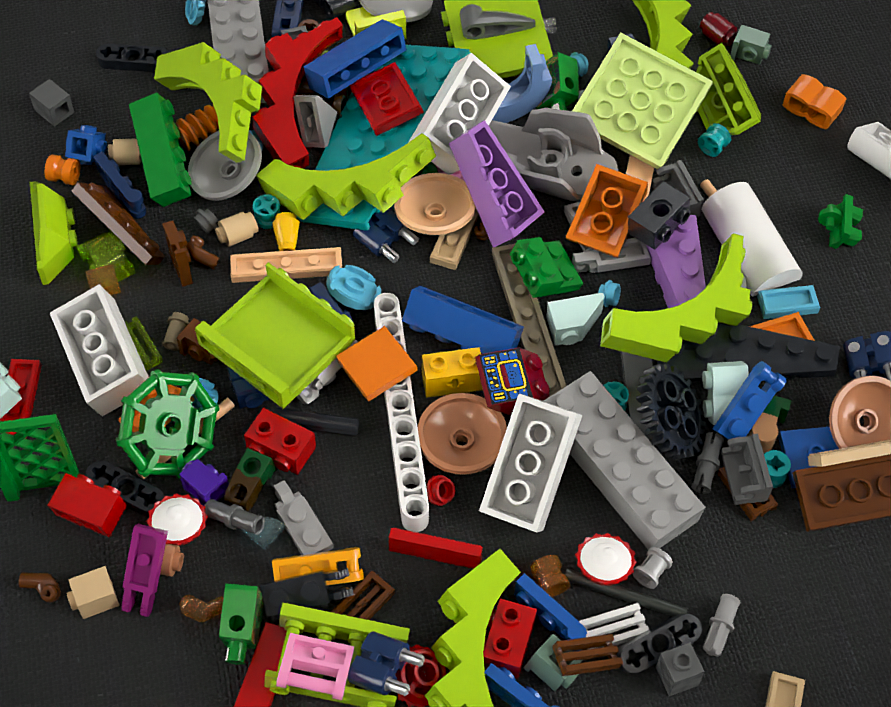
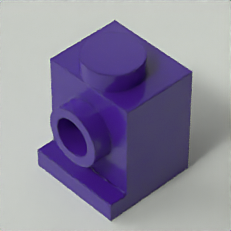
[179,459,229,506]

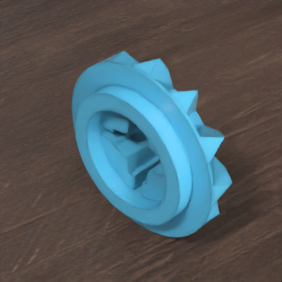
[185,0,206,26]

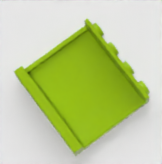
[441,0,553,78]
[195,262,355,409]

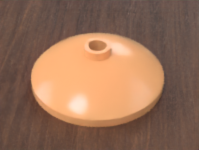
[394,173,476,235]

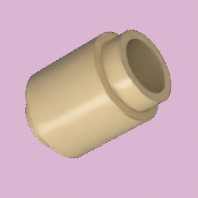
[108,139,142,166]
[215,212,259,247]

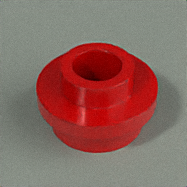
[426,475,455,506]

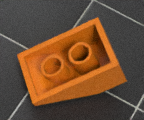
[566,164,648,258]

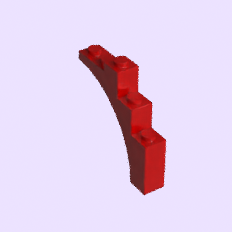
[252,17,343,169]

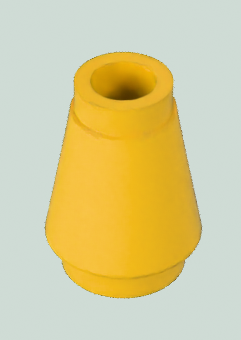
[272,212,300,251]

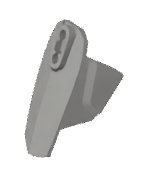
[489,108,618,202]

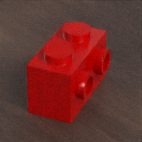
[244,408,316,475]
[48,473,127,538]
[483,598,537,679]

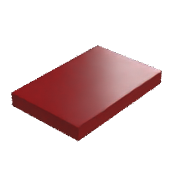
[349,62,424,136]

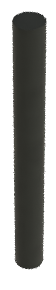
[564,568,688,617]

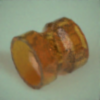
[530,555,570,597]

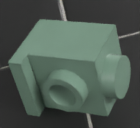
[730,25,772,65]
[524,634,582,691]

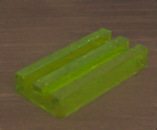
[125,316,163,370]

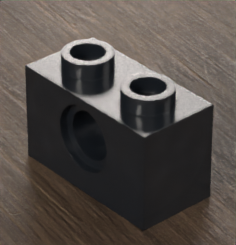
[628,182,691,250]

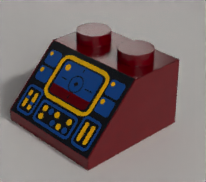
[475,347,550,416]

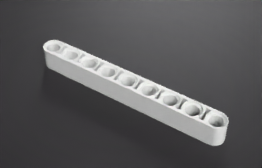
[374,293,429,532]

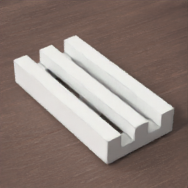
[579,603,649,649]

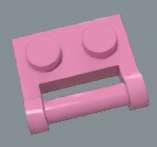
[276,633,354,700]

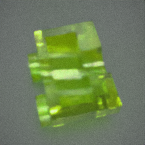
[76,230,136,287]

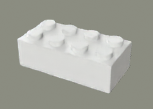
[408,53,511,175]
[50,284,149,417]
[479,394,582,532]

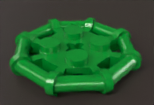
[115,369,219,478]

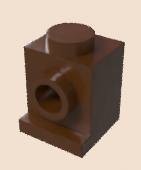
[176,318,219,365]

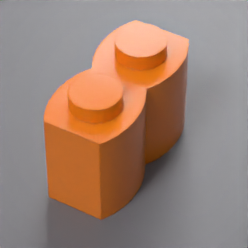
[782,74,846,129]

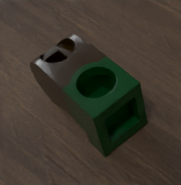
[224,448,276,511]

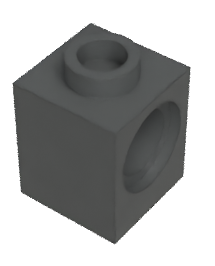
[656,643,704,696]

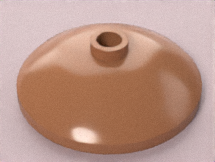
[829,376,891,449]
[418,393,507,474]

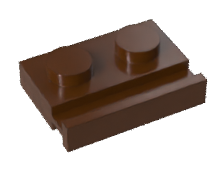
[162,220,193,287]

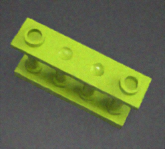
[264,603,410,707]

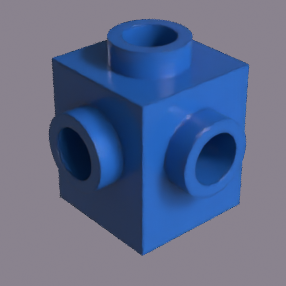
[65,125,107,165]

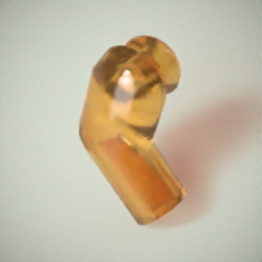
[180,595,224,622]

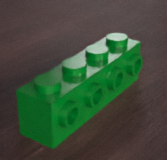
[129,93,192,207]

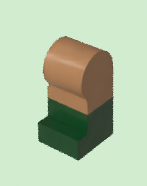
[749,395,791,453]

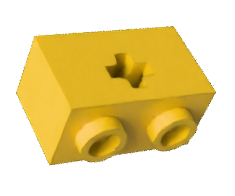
[422,347,483,398]

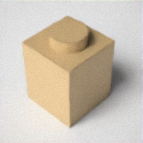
[66,566,120,619]

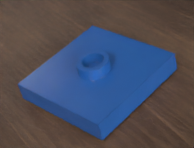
[778,427,839,488]

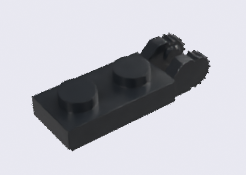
[260,568,354,617]

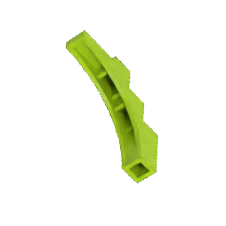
[632,0,694,69]
[154,42,262,163]
[256,133,436,220]
[600,233,752,362]
[424,549,521,707]

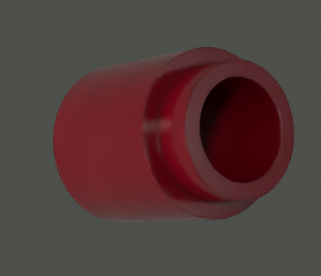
[699,12,737,46]

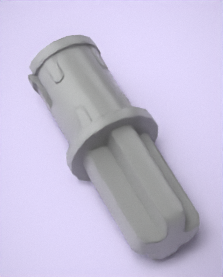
[703,594,741,657]

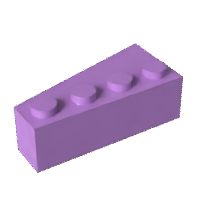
[449,120,544,248]
[646,215,706,308]

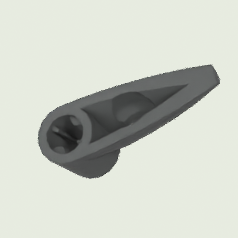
[459,4,535,39]

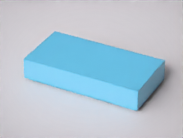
[757,285,820,319]

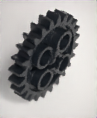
[636,363,706,460]

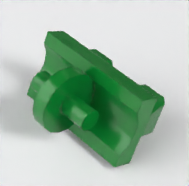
[818,194,863,249]

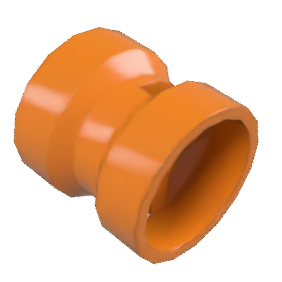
[44,154,81,186]

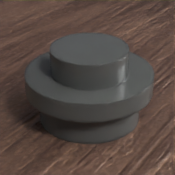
[193,208,218,234]

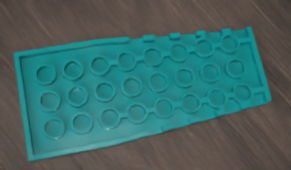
[296,45,470,230]

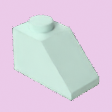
[546,293,604,346]

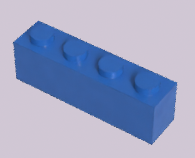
[303,19,407,98]
[402,286,524,354]

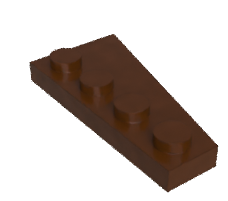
[71,183,165,265]

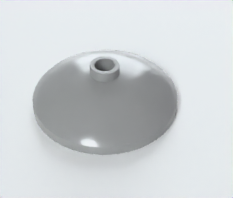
[359,0,433,22]
[188,131,262,201]

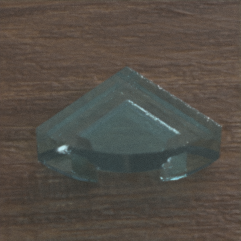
[242,517,285,549]

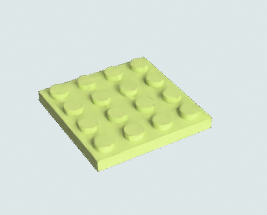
[572,32,713,169]

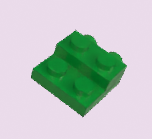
[510,237,583,298]

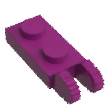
[121,524,168,617]

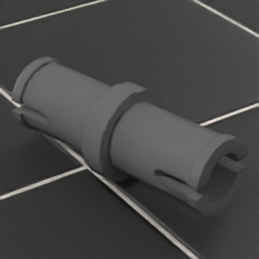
[691,432,724,494]
[205,499,265,535]

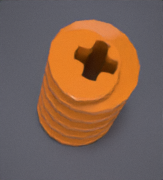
[176,105,219,152]

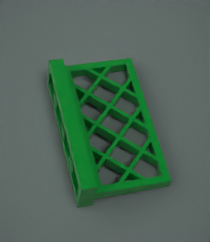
[0,414,80,502]

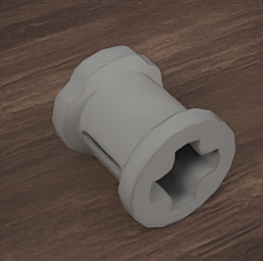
[633,547,673,589]

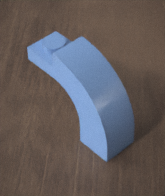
[492,44,552,123]

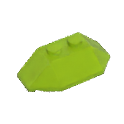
[696,43,761,135]
[30,181,78,285]

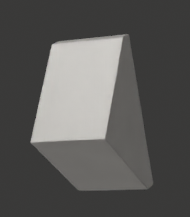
[293,95,337,148]

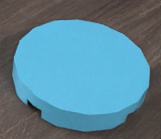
[326,265,381,310]

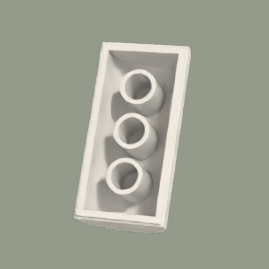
[847,122,891,179]
[701,182,802,297]

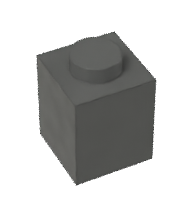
[29,79,74,127]

